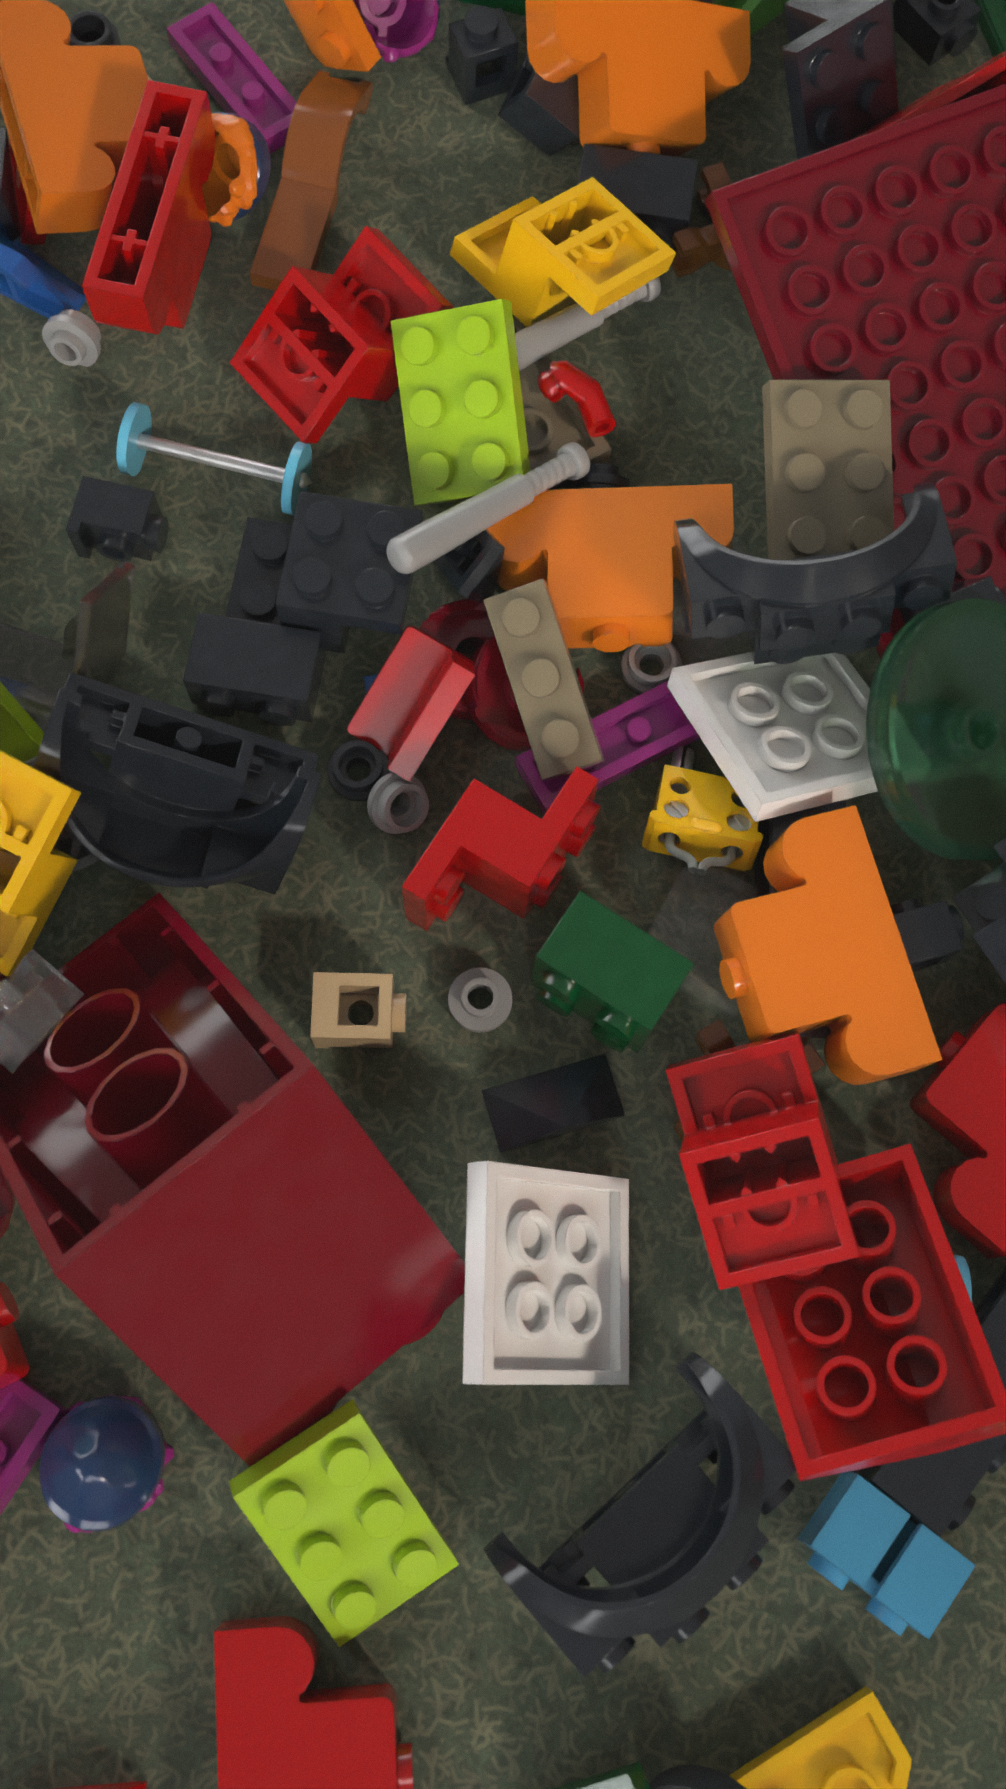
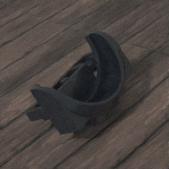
[673,481,958,665]
[34,672,321,895]
[483,1351,796,1678]

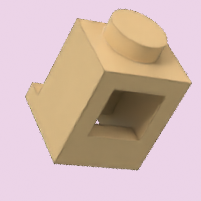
[310,972,407,1048]

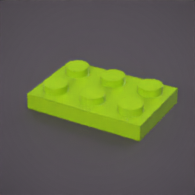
[391,299,531,506]
[228,1399,459,1647]

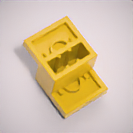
[449,177,676,327]
[0,750,81,977]

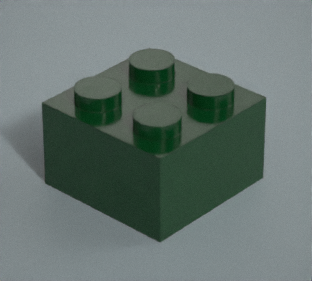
[531,891,695,1053]

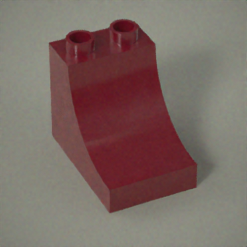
[0,892,465,1467]

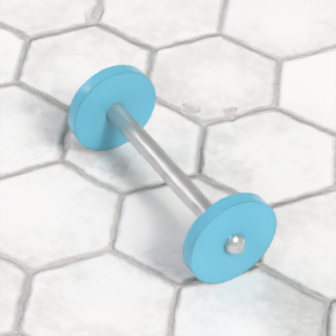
[116,402,312,516]

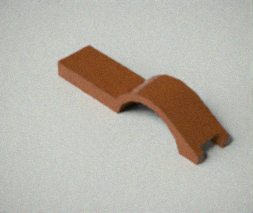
[250,70,373,291]

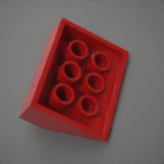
[738,1143,1006,1481]

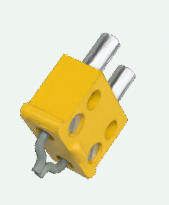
[642,746,763,875]

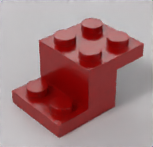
[230,226,454,444]
[402,766,601,932]
[665,1030,860,1290]

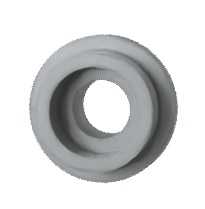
[42,309,101,367]
[621,643,682,694]
[367,772,429,834]
[448,967,513,1033]

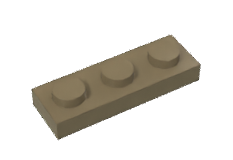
[483,578,605,781]

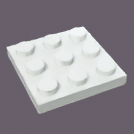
[667,652,926,822]
[462,1161,629,1385]

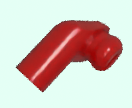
[537,360,616,437]

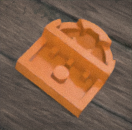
[283,0,381,72]

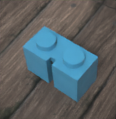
[797,1471,976,1639]

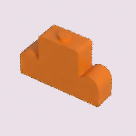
[0,0,149,234]
[525,0,751,157]
[488,484,734,652]
[714,805,942,1085]

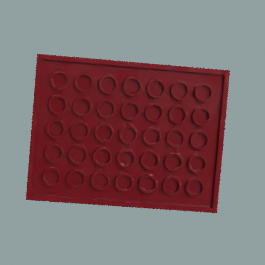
[705,84,1006,660]

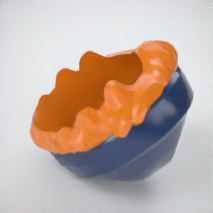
[202,112,271,227]

